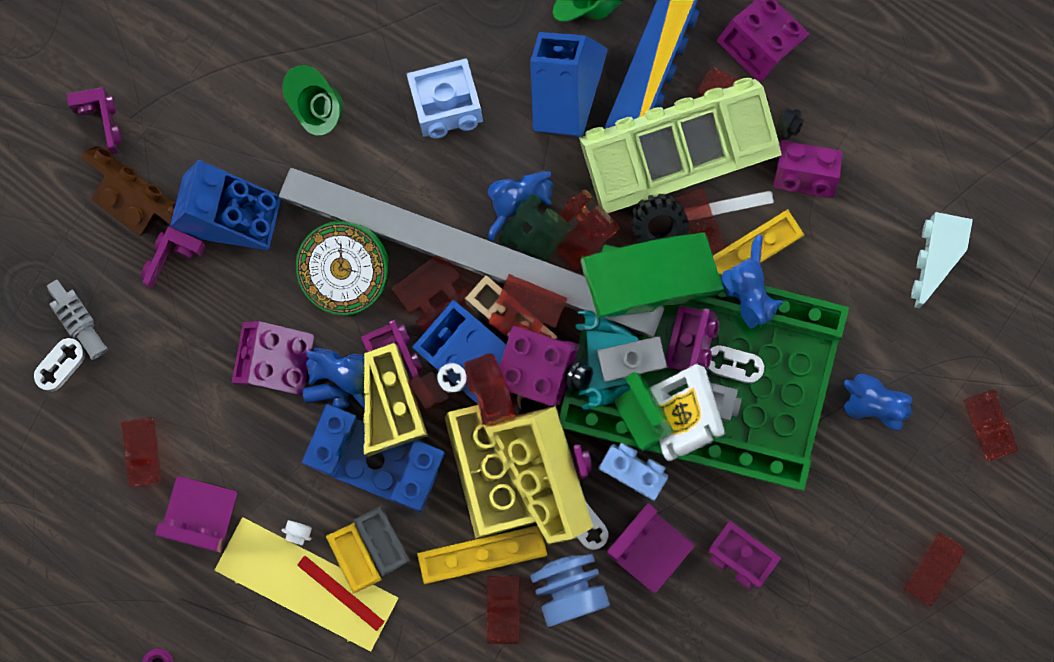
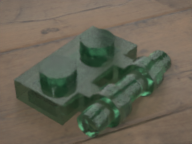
[499,194,573,262]

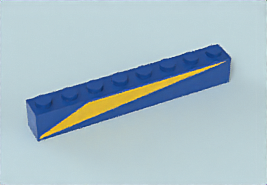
[604,0,700,142]

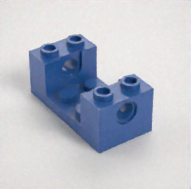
[302,404,446,514]

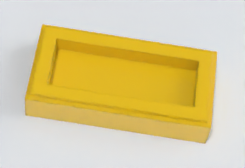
[326,523,382,594]

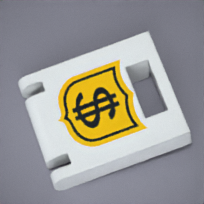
[650,364,725,461]

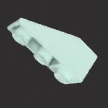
[911,212,973,308]

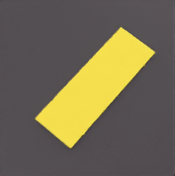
[215,517,399,652]

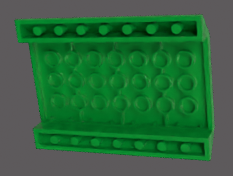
[559,244,849,491]

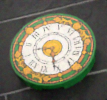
[296,221,389,315]

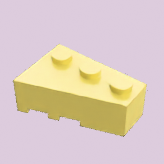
[364,343,428,456]

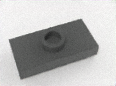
[354,505,410,577]

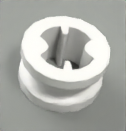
[438,363,467,392]

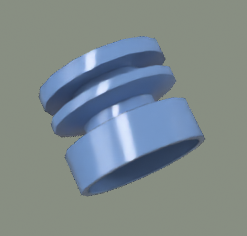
[530,554,610,627]

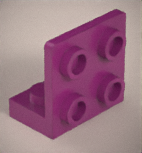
[716,0,809,83]
[232,321,314,395]
[494,326,579,406]
[155,476,238,553]
[606,503,694,593]

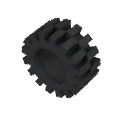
[630,194,690,244]

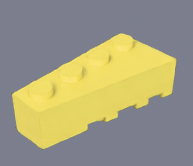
[444,405,536,539]
[485,407,593,544]

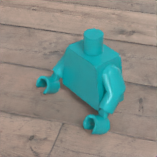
[576,311,640,410]

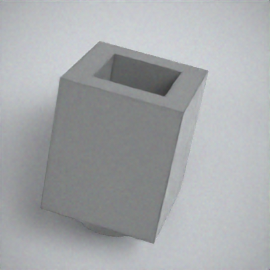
[709,382,741,423]

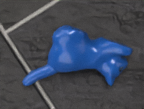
[488,171,554,242]
[721,235,783,329]
[306,347,365,409]
[844,373,913,431]

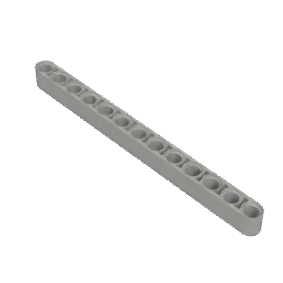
[278,168,665,338]

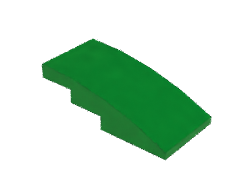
[580,232,724,318]

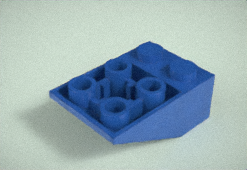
[530,32,608,137]
[170,160,281,250]
[412,300,507,413]

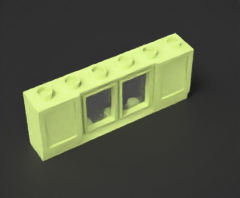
[579,78,782,214]

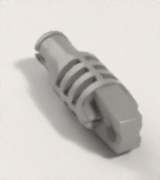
[47,280,108,360]

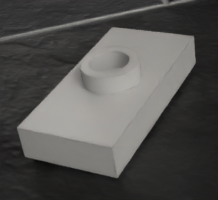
[597,336,667,383]

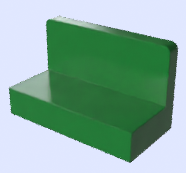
[614,371,674,451]

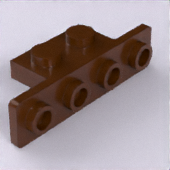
[81,146,176,236]

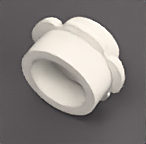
[282,520,312,545]

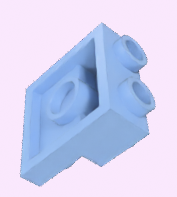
[407,59,483,138]
[599,443,669,501]

